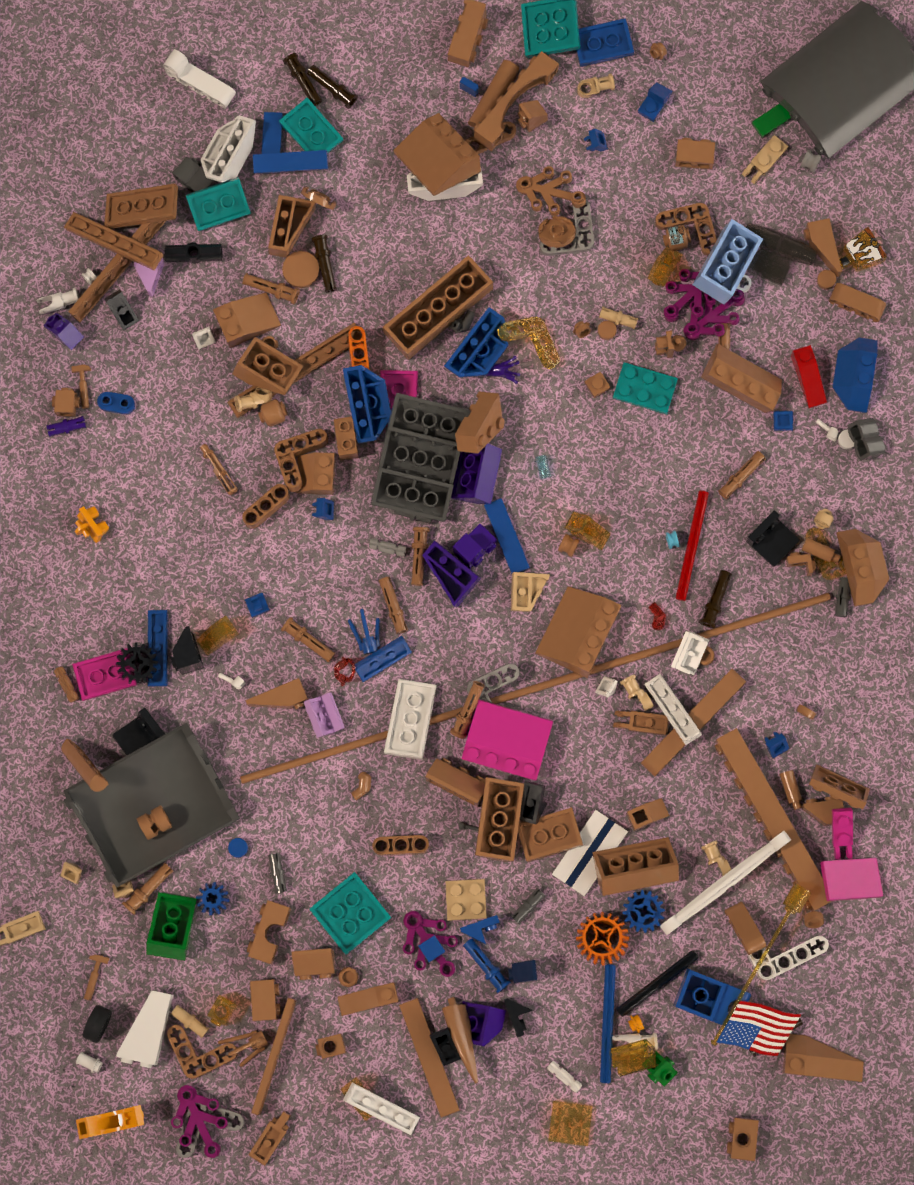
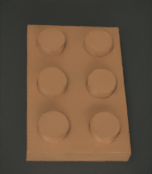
[809,764,870,809]
[518,807,584,863]

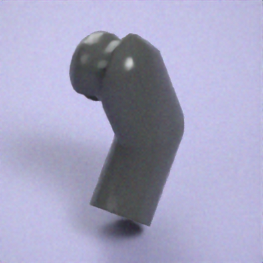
[451,310,476,333]

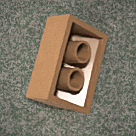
[425,758,485,807]

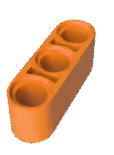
[348,326,369,369]

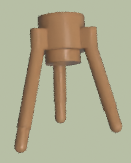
[218,1030,268,1067]

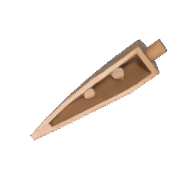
[442,997,478,1084]

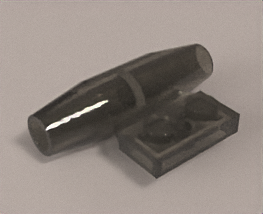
[746,223,818,286]

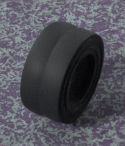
[82,1005,112,1043]

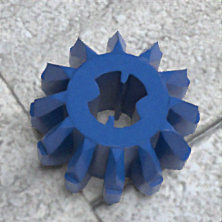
[196,882,230,916]

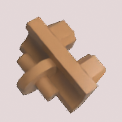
[655,330,686,358]

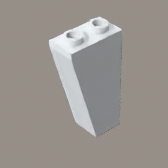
[116,991,173,1068]

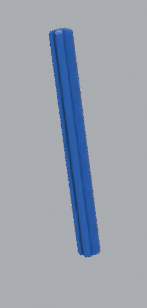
[600,964,616,1084]

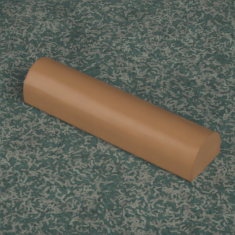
[468,60,519,127]
[61,739,109,792]

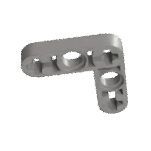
[540,198,594,256]
[466,663,519,709]
[176,1102,245,1158]

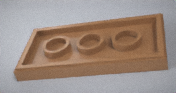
[104,183,178,229]

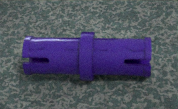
[46,416,86,437]

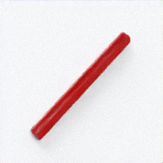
[676,490,709,601]

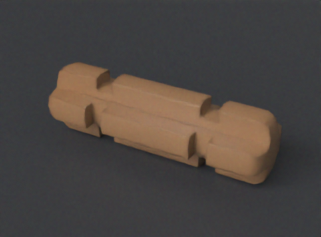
[54,666,79,703]

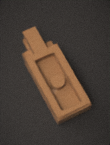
[248,1111,291,1166]

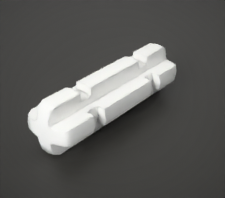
[547,1061,582,1092]

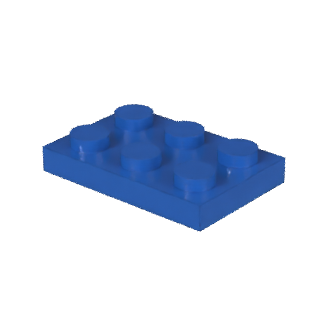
[576,18,634,67]

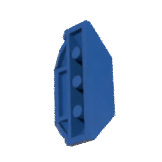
[444,307,508,378]
[832,337,878,413]
[343,365,391,443]

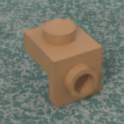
[786,552,816,576]

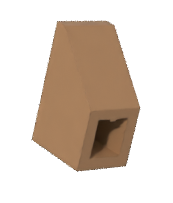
[518,100,548,132]
[802,796,844,826]
[626,798,670,832]

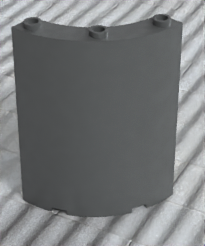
[760,1,914,158]
[63,723,240,887]

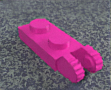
[832,808,853,860]

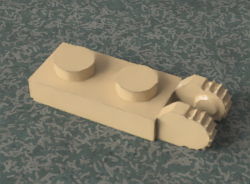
[742,135,789,184]
[0,911,46,946]

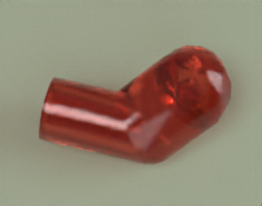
[648,602,666,631]

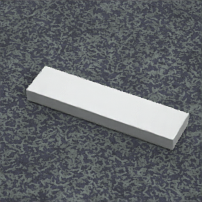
[644,674,702,745]
[343,1082,420,1135]

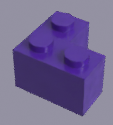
[453,524,497,569]

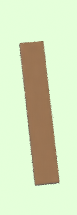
[64,212,164,270]
[251,998,297,1115]
[399,998,460,1118]

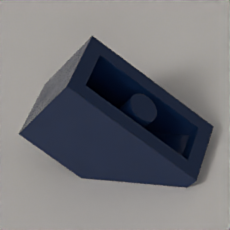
[508,960,537,984]

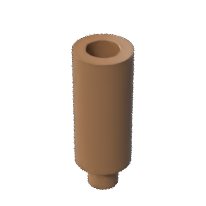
[801,538,841,563]
[779,770,802,810]

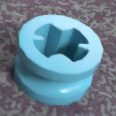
[666,530,679,549]

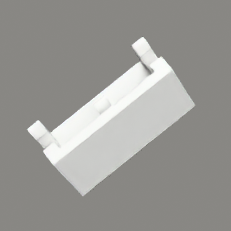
[671,631,709,675]

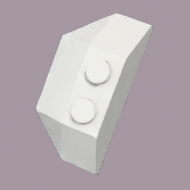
[201,115,256,183]
[407,171,483,201]

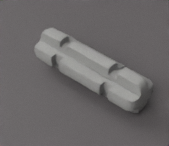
[369,538,406,557]

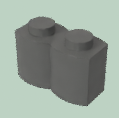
[172,157,216,193]
[848,418,885,461]

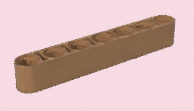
[641,668,747,777]

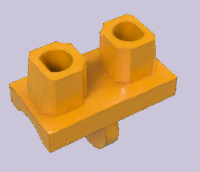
[75,506,109,543]

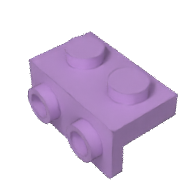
[304,692,344,738]

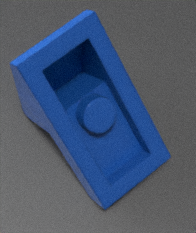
[638,82,673,122]
[460,915,500,945]

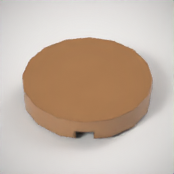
[301,186,337,210]
[538,216,576,248]
[282,251,320,289]

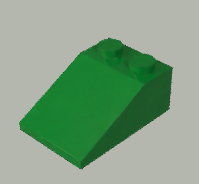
[146,892,197,961]

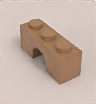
[247,900,291,965]

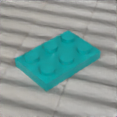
[279,98,343,154]
[186,177,251,231]
[613,362,678,415]

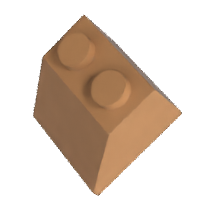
[295,452,336,495]
[291,948,335,980]

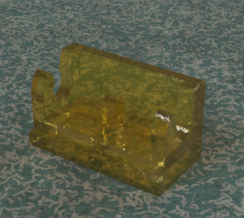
[611,1039,656,1077]

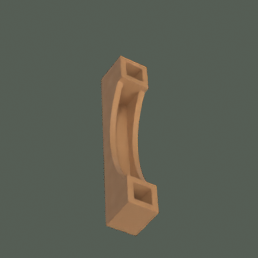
[473,51,559,152]

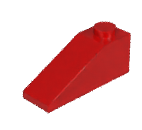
[791,345,827,408]

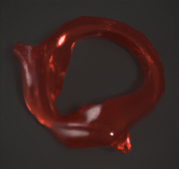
[334,657,355,686]

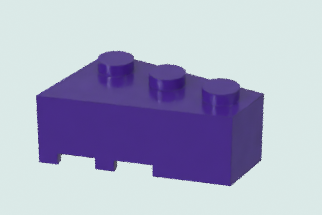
[422,540,481,608]

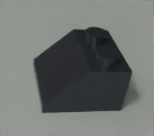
[170,626,204,675]

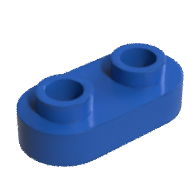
[97,392,135,415]

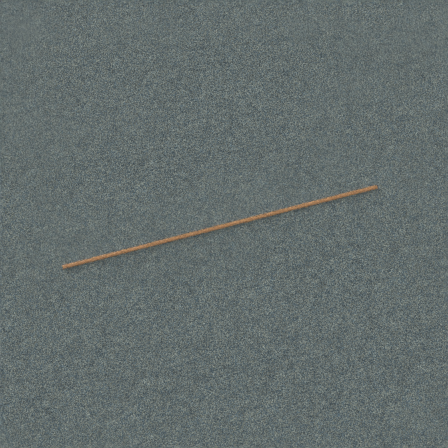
[240,593,831,784]

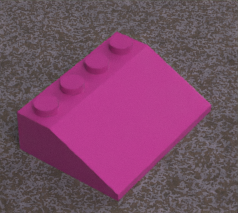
[461,700,553,781]

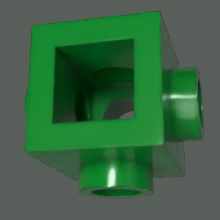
[642,1051,678,1087]

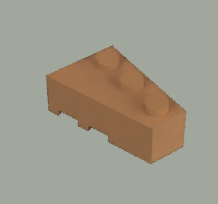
[447,0,489,68]
[268,195,316,258]
[455,391,504,454]

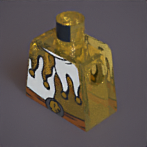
[839,227,887,272]

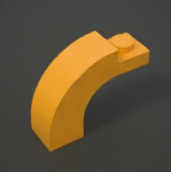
[76,1105,144,1140]

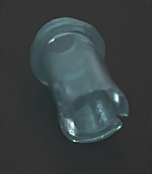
[534,455,552,480]

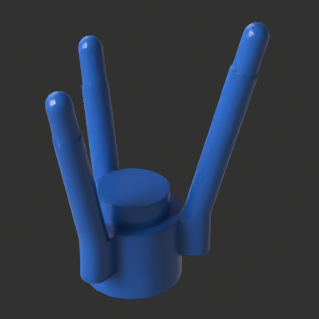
[348,609,381,655]

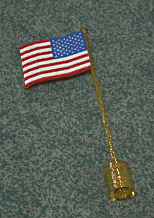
[711,883,811,1056]

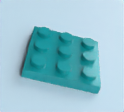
[521,0,581,59]
[309,872,392,955]

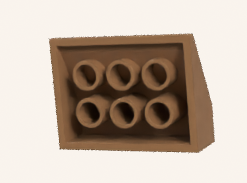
[393,113,481,196]
[535,586,621,678]

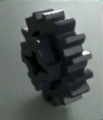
[116,643,158,685]

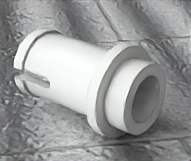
[76,1052,103,1073]

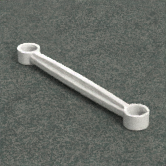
[660,831,791,936]

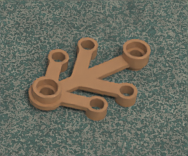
[516,166,586,216]

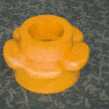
[628,1014,645,1033]

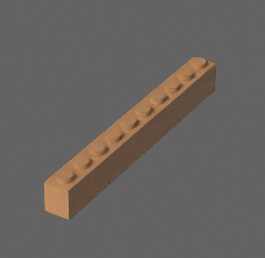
[714,728,832,911]

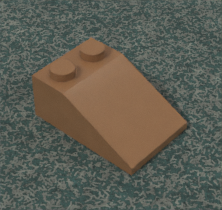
[213,293,281,348]
[232,337,303,395]

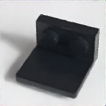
[746,510,800,567]
[112,708,165,756]

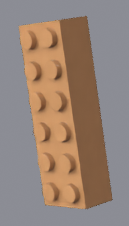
[383,255,493,360]

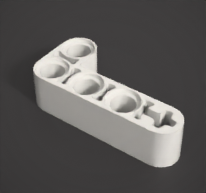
[163,49,236,109]
[747,936,829,981]

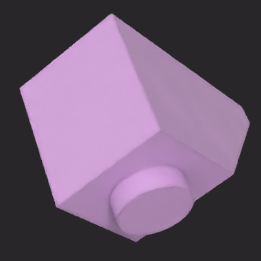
[134,258,165,297]

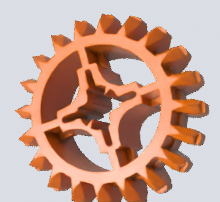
[576,912,629,966]

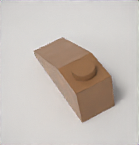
[803,218,842,277]
[245,678,308,710]
[337,982,399,1016]

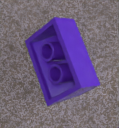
[451,443,502,504]

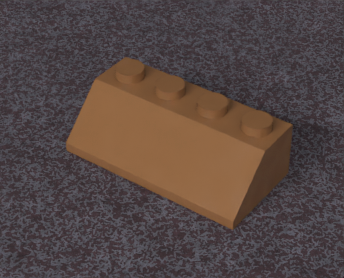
[701,344,782,413]
[475,777,524,862]
[592,837,679,896]

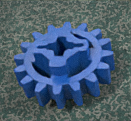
[622,890,665,933]

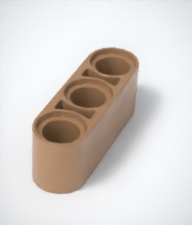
[829,283,886,322]
[242,484,290,529]
[372,835,429,856]
[724,902,767,955]

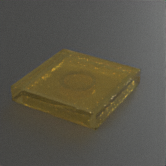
[548,1101,593,1146]

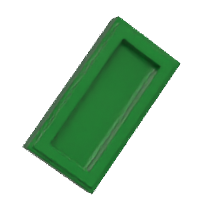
[751,104,792,138]

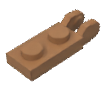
[613,711,669,736]

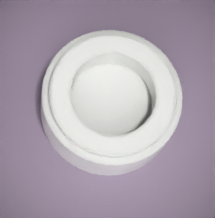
[838,430,854,449]

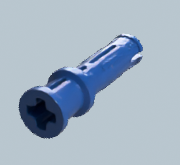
[463,938,511,994]

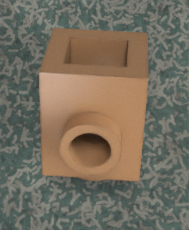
[52,388,80,417]

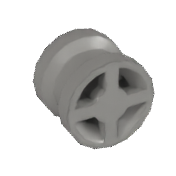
[800,149,822,173]

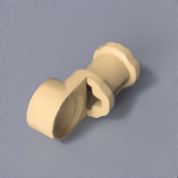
[577,74,615,98]
[234,387,272,412]
[814,509,833,529]
[620,674,654,711]
[701,840,731,876]

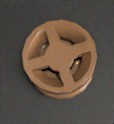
[558,534,580,557]

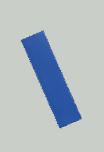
[253,150,328,174]
[484,498,530,574]
[148,610,168,687]

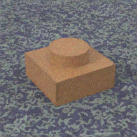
[584,372,610,398]

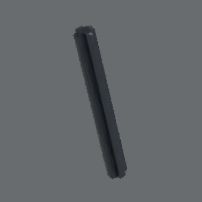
[617,950,699,1017]

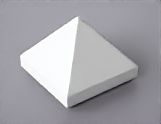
[192,327,216,350]
[595,676,618,698]

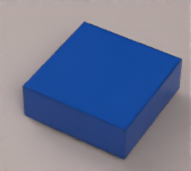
[459,77,479,97]
[773,411,793,431]
[419,935,445,963]

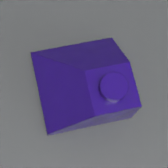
[462,1001,506,1046]

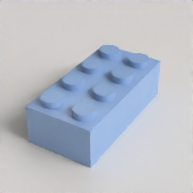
[692,219,763,305]

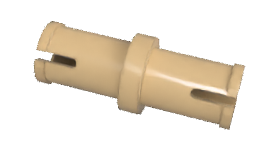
[599,306,638,329]
[170,1005,209,1038]

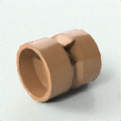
[136,805,173,840]

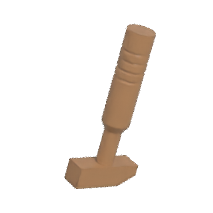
[71,364,91,408]
[84,954,109,1001]

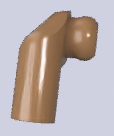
[351,772,372,801]

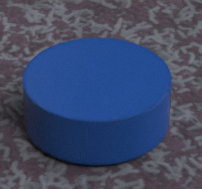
[228,838,248,858]

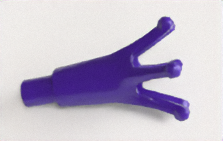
[486,356,520,384]

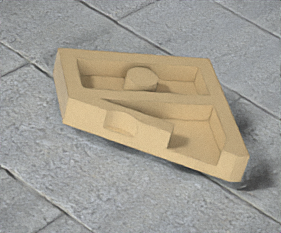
[511,572,550,612]

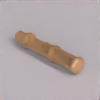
[200,444,238,495]

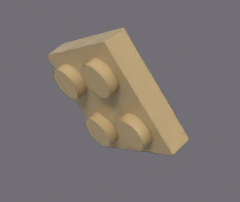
[445,879,487,921]

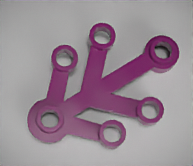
[664,269,717,322]
[683,289,745,340]
[403,911,458,977]
[171,1085,228,1158]

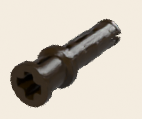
[283,53,322,106]
[307,65,358,109]
[311,235,337,293]
[699,570,732,628]

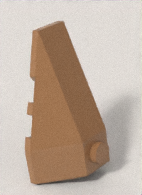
[783,1034,864,1082]

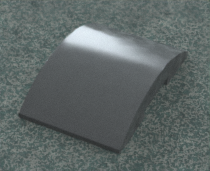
[371,393,470,522]

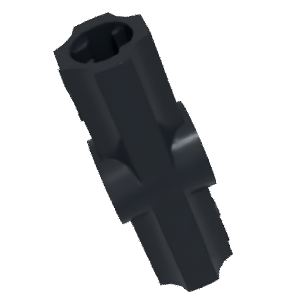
[165,242,223,264]

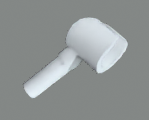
[816,419,839,441]
[218,673,246,689]

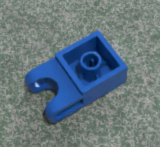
[673,968,751,1026]

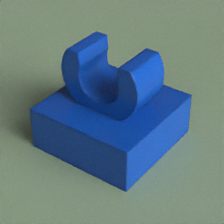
[584,129,608,152]
[312,498,334,520]
[245,593,270,618]
[765,732,789,758]

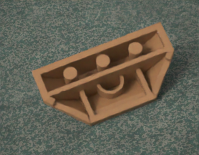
[836,529,889,607]

